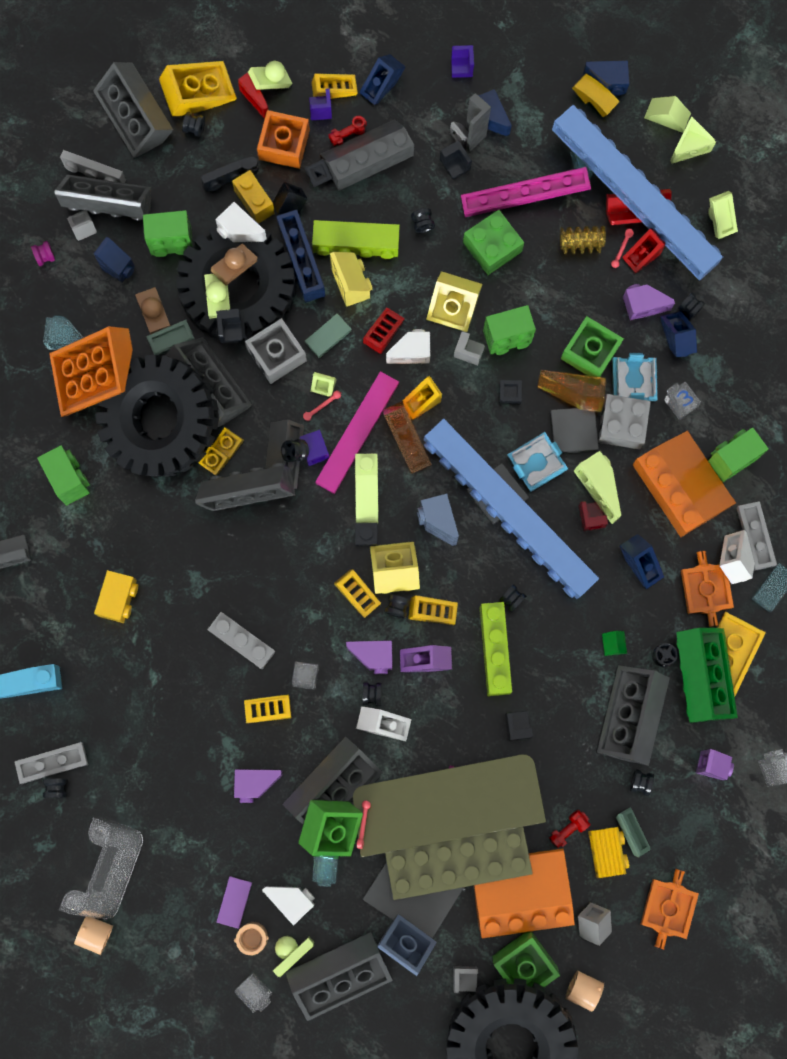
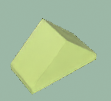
[644,96,691,133]

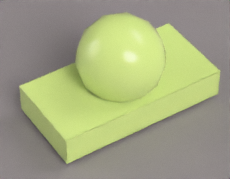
[248,61,292,90]
[708,191,738,239]
[204,274,230,319]
[273,936,315,977]

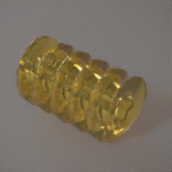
[560,226,606,254]

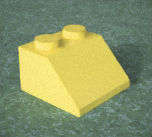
[330,252,373,307]
[426,271,482,332]
[370,542,420,594]

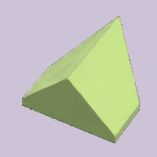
[671,116,716,164]

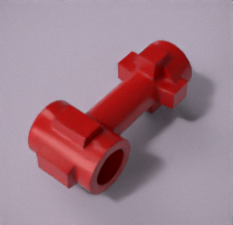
[328,116,367,146]
[549,809,591,849]

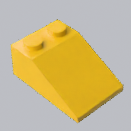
[159,61,237,117]

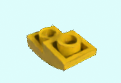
[572,74,619,117]
[198,427,244,476]

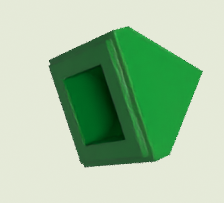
[602,631,627,656]

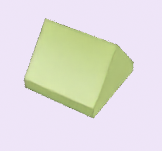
[311,372,337,397]

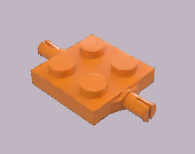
[681,551,734,627]
[640,869,699,949]

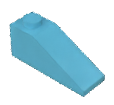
[0,664,62,699]

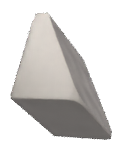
[450,121,469,148]
[67,210,97,241]

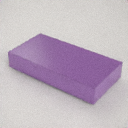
[216,876,252,929]

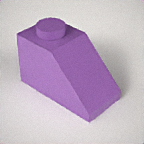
[623,284,675,320]
[346,641,392,674]
[400,645,452,672]
[696,749,734,780]
[234,770,283,803]

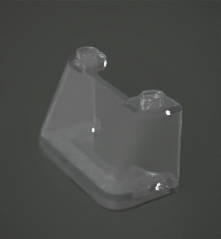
[59,818,143,920]

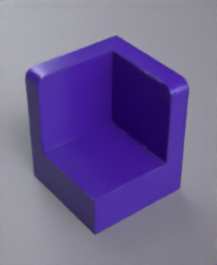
[451,45,474,78]
[309,88,332,120]
[300,430,329,466]

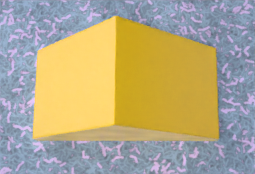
[401,376,442,419]

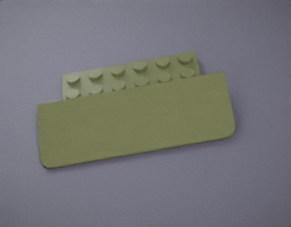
[353,755,546,900]

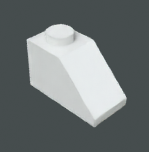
[215,202,267,242]
[386,329,430,364]
[720,530,755,584]
[356,707,411,741]
[262,886,315,926]

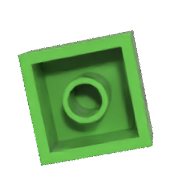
[143,210,193,257]
[463,210,524,275]
[483,305,536,355]
[561,316,624,382]
[708,428,769,483]
[37,445,90,506]
[299,800,363,856]
[492,931,560,987]

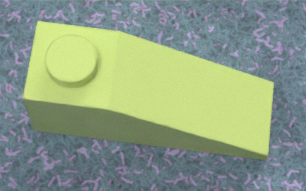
[574,451,621,524]
[355,454,378,524]

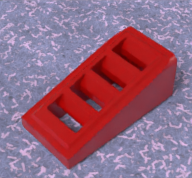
[238,72,268,119]
[363,308,405,354]

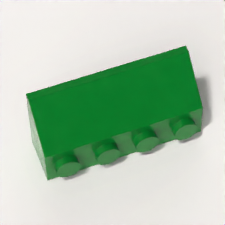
[676,628,738,723]

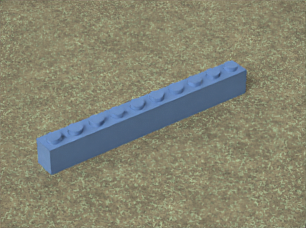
[552,105,723,281]
[423,419,599,599]

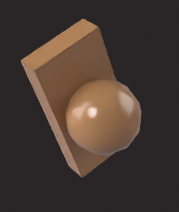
[211,243,258,285]
[135,287,170,334]

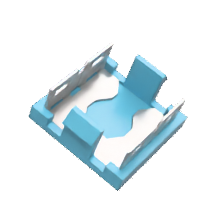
[612,353,657,401]
[507,432,568,492]

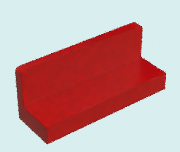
[606,189,672,225]

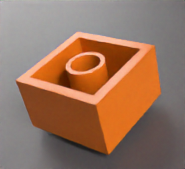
[257,110,310,169]

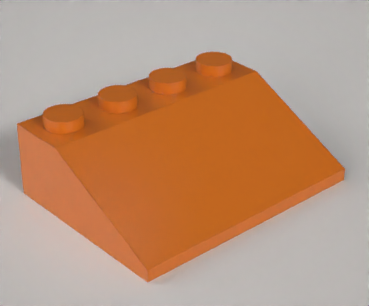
[49,326,133,417]
[633,431,736,537]
[474,849,575,938]

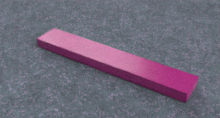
[461,167,591,217]
[315,371,399,494]

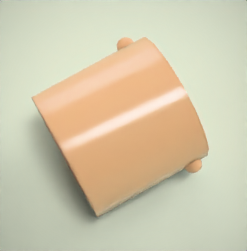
[74,915,113,955]
[234,922,269,955]
[565,970,604,1012]

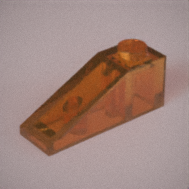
[537,370,606,412]
[383,401,432,473]

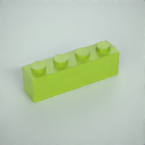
[312,220,400,259]
[480,602,512,696]

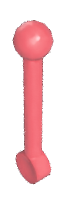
[611,229,634,268]
[303,391,341,421]
[357,800,371,849]

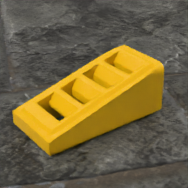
[312,74,358,99]
[334,569,381,618]
[408,595,458,625]
[244,695,292,723]

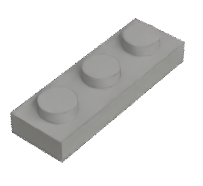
[60,150,126,183]
[736,501,777,571]
[208,612,275,670]
[15,742,89,784]

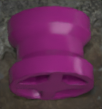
[31,241,56,267]

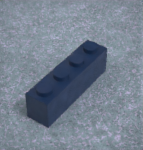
[276,210,325,303]

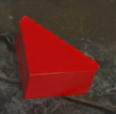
[622,228,666,273]

